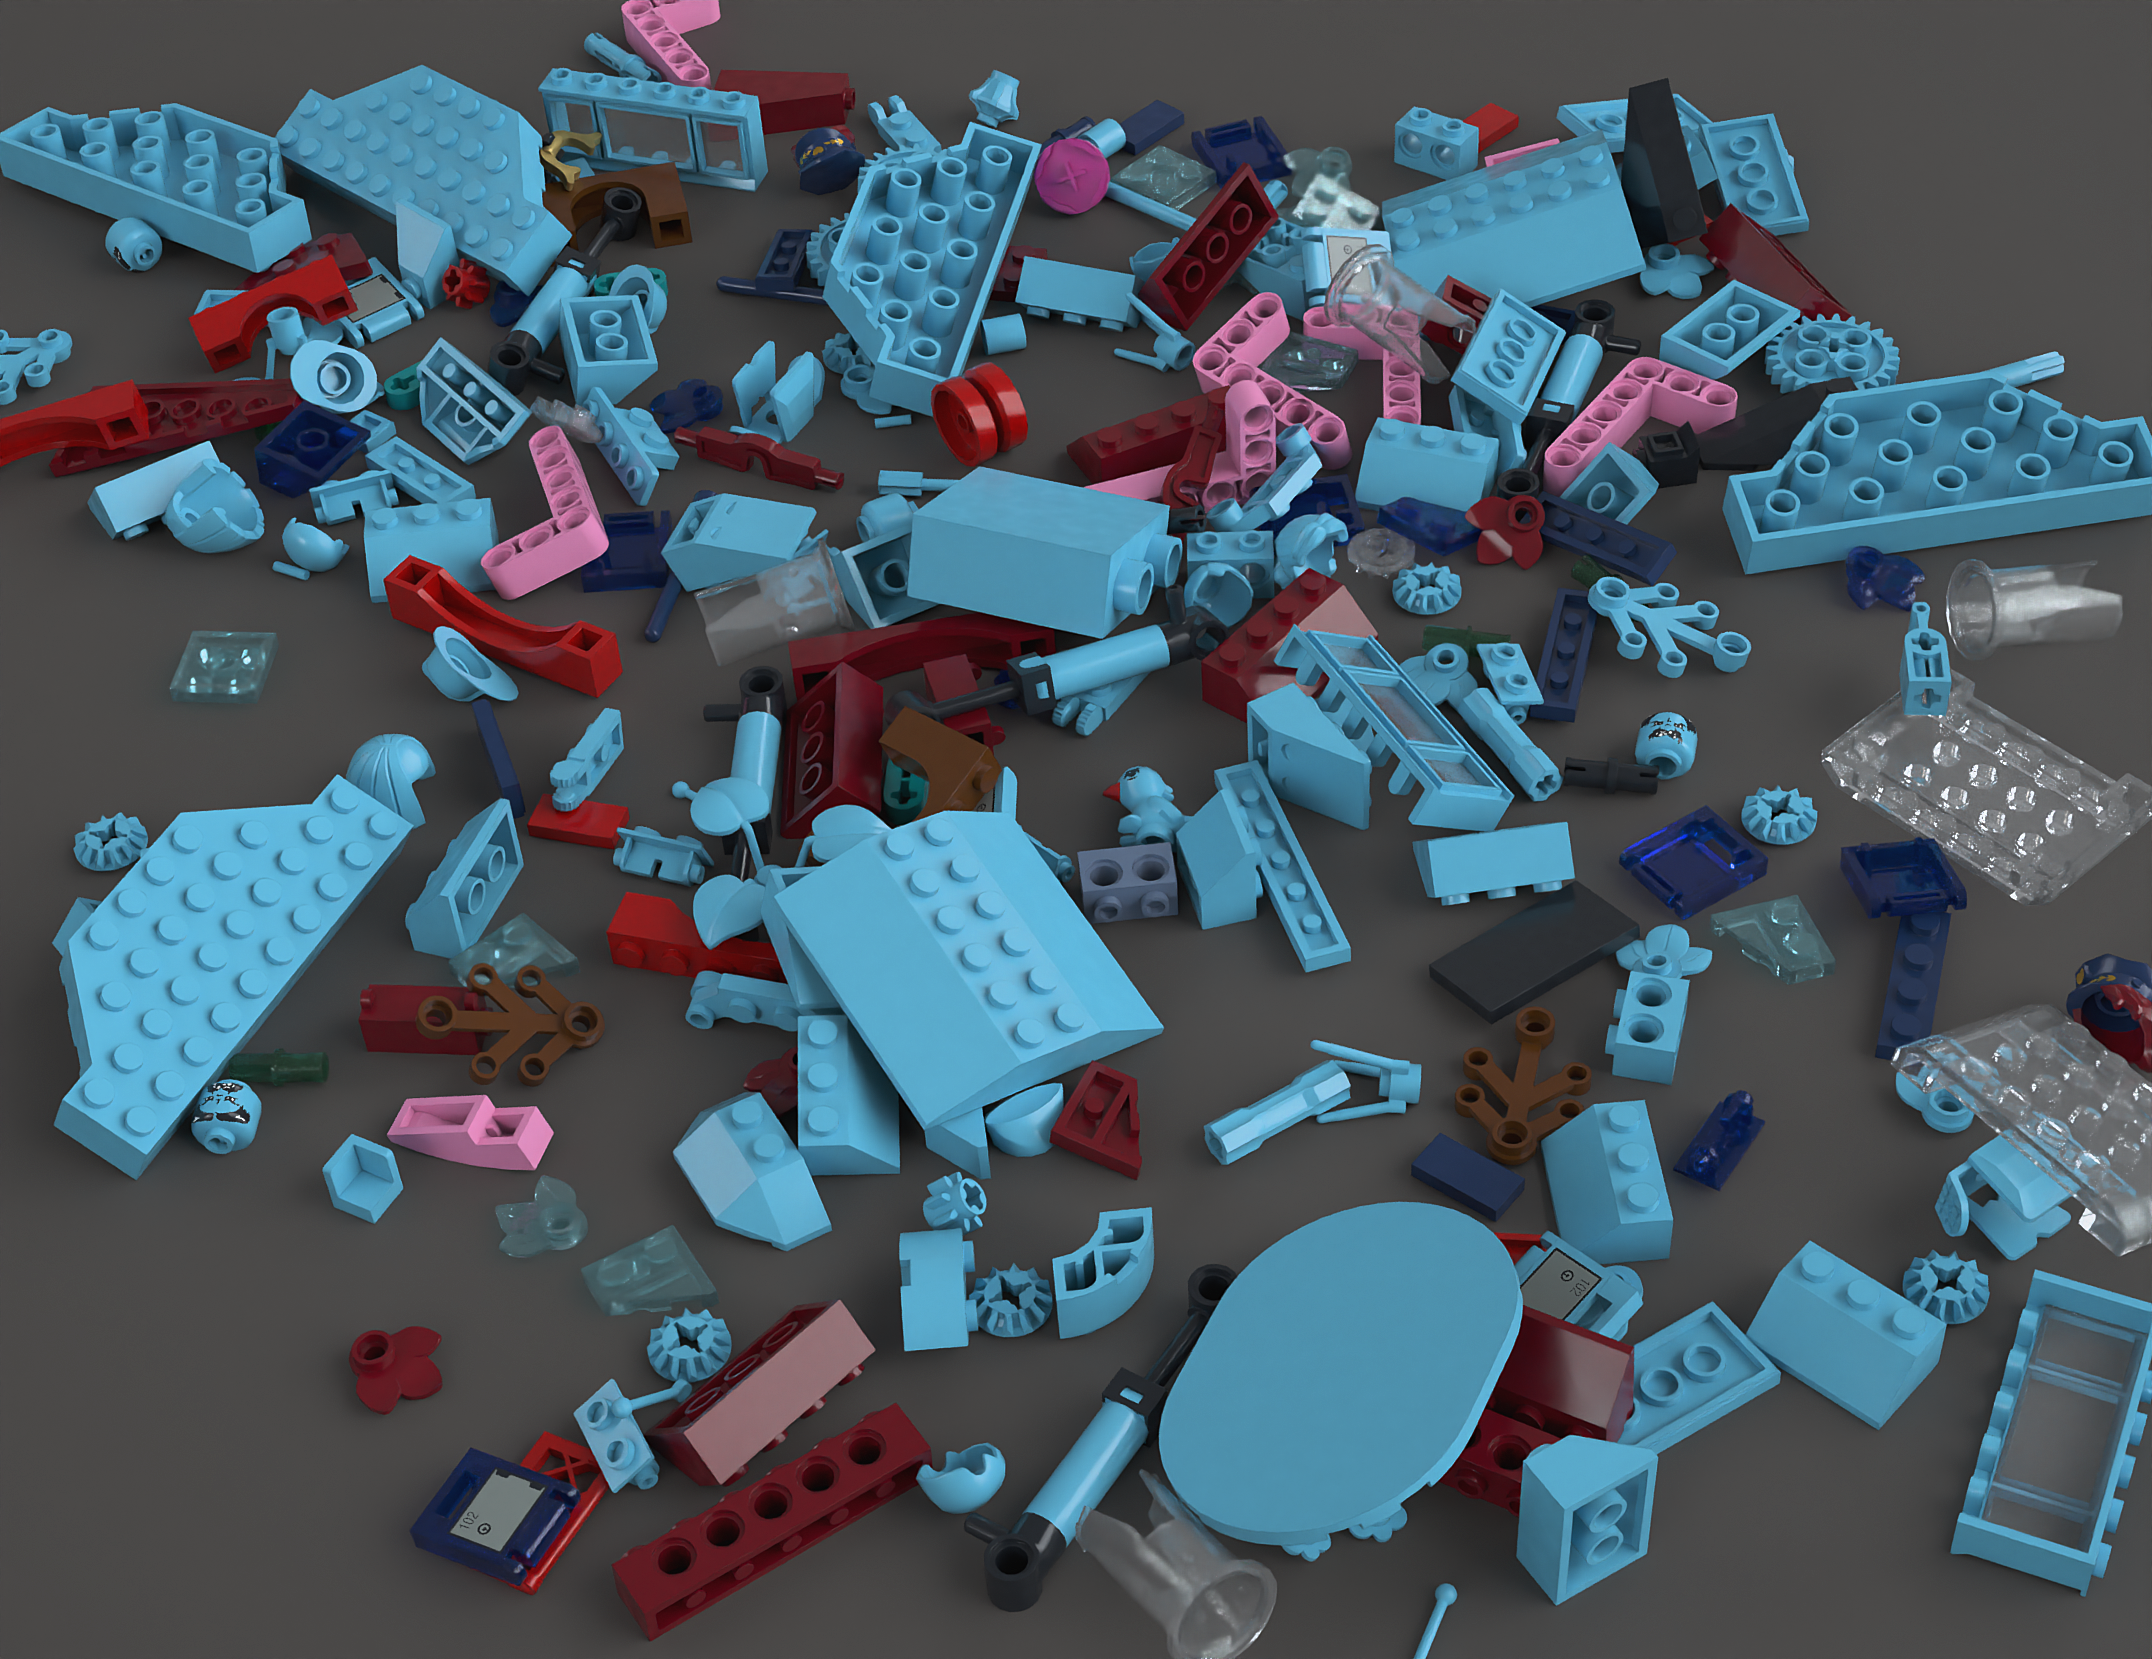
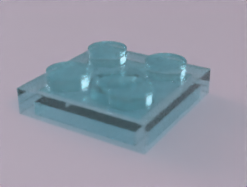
[1110,145,1216,210]
[1288,172,1382,231]
[169,631,279,704]

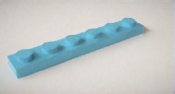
[1214,760,1351,973]

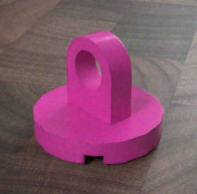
[1034,138,1110,215]

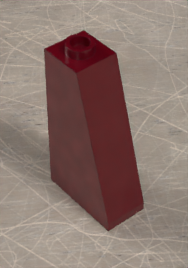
[708,69,856,141]

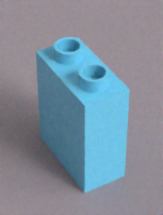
[907,466,1183,639]

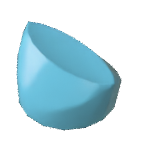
[984,1083,1064,1157]

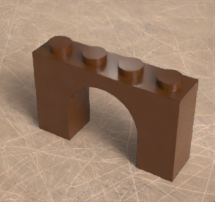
[542,162,693,267]
[798,706,1002,867]

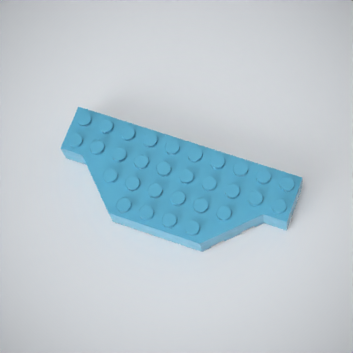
[275,65,572,297]
[0,103,312,273]
[822,122,1042,417]
[1722,371,2152,575]
[54,774,414,1180]

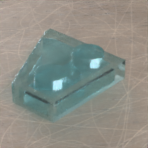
[1710,895,1836,985]

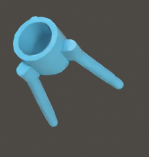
[1114,292,1196,373]
[1310,1040,1421,1124]

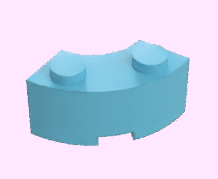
[1052,1207,1154,1339]
[899,1228,978,1351]

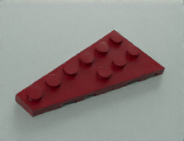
[49,378,306,477]

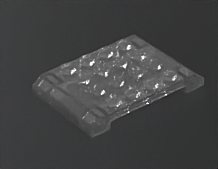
[1821,668,2152,906]
[1889,1004,2152,1257]

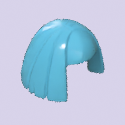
[166,458,265,553]
[346,734,436,830]

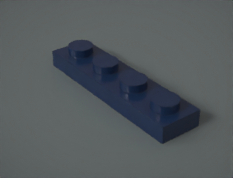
[1519,491,1677,586]
[1530,588,1599,723]
[1875,907,1952,1067]

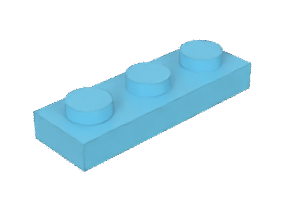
[365,436,476,504]

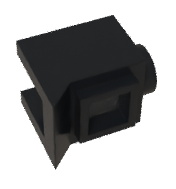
[1632,421,1700,489]

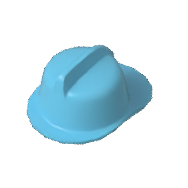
[609,264,667,334]
[290,340,377,412]
[422,626,519,702]

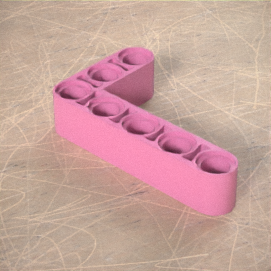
[621,0,721,90]
[1192,292,1352,470]
[1303,306,1421,425]
[1543,357,1738,497]
[1084,380,1276,516]
[481,425,609,600]

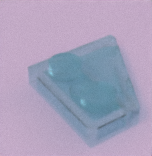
[1260,331,1359,392]
[448,913,580,997]
[581,1225,719,1316]

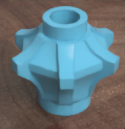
[969,70,1020,128]

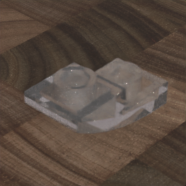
[530,396,603,443]

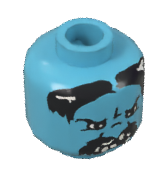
[105,217,163,273]
[1635,712,1698,780]
[191,1079,262,1154]

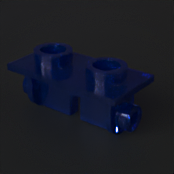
[1673,1090,1766,1191]

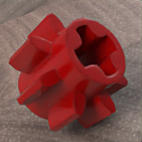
[442,259,490,309]

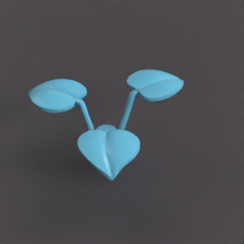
[233,307,385,414]
[690,777,891,950]

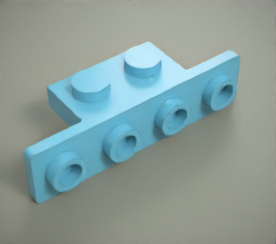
[1448,384,1527,477]
[580,387,680,506]

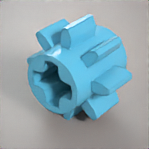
[923,1172,986,1235]

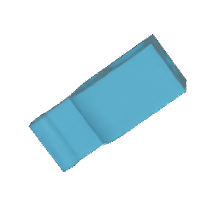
[1899,602,1952,716]

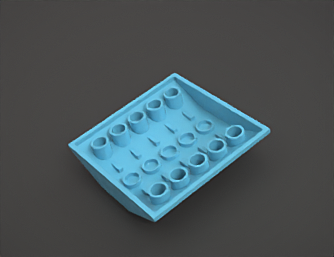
[1382,129,1647,343]
[771,811,1164,1130]

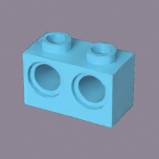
[1394,106,1479,180]
[1187,530,1274,598]
[1605,971,1690,1085]

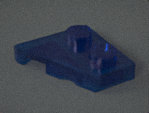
[1376,497,1482,557]

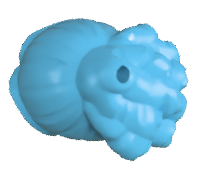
[1273,513,1348,590]

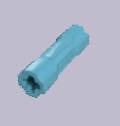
[1457,688,1564,802]
[1204,1060,1351,1165]

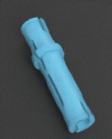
[584,33,662,83]

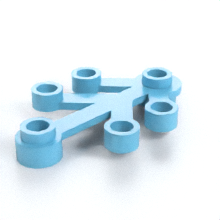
[0,329,73,405]
[1588,577,1751,678]

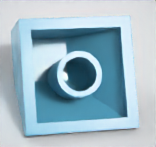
[396,197,460,309]
[1560,442,1659,525]

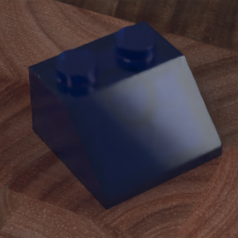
[254,401,371,499]

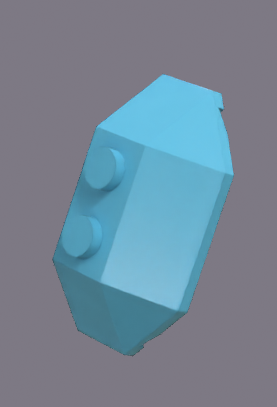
[416,337,533,465]
[673,1092,832,1251]

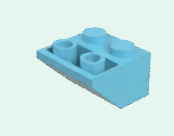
[1176,788,1263,930]

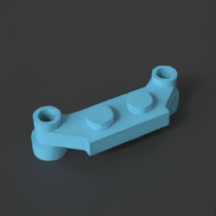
[1206,423,1323,532]
[685,971,846,1031]

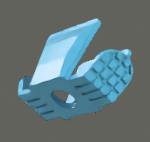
[728,341,825,444]
[1935,1120,2089,1260]

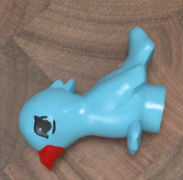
[1102,766,1193,852]

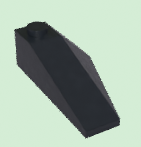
[1621,78,1708,249]
[1695,377,1858,471]

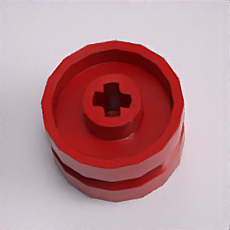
[931,362,1028,467]

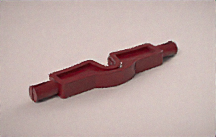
[1160,406,1225,544]
[674,426,844,490]

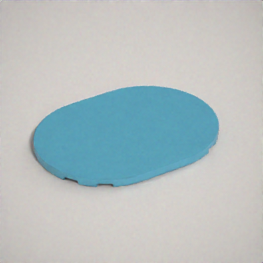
[1159,1202,1523,1545]

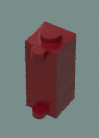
[923,654,1006,755]
[358,984,494,1055]

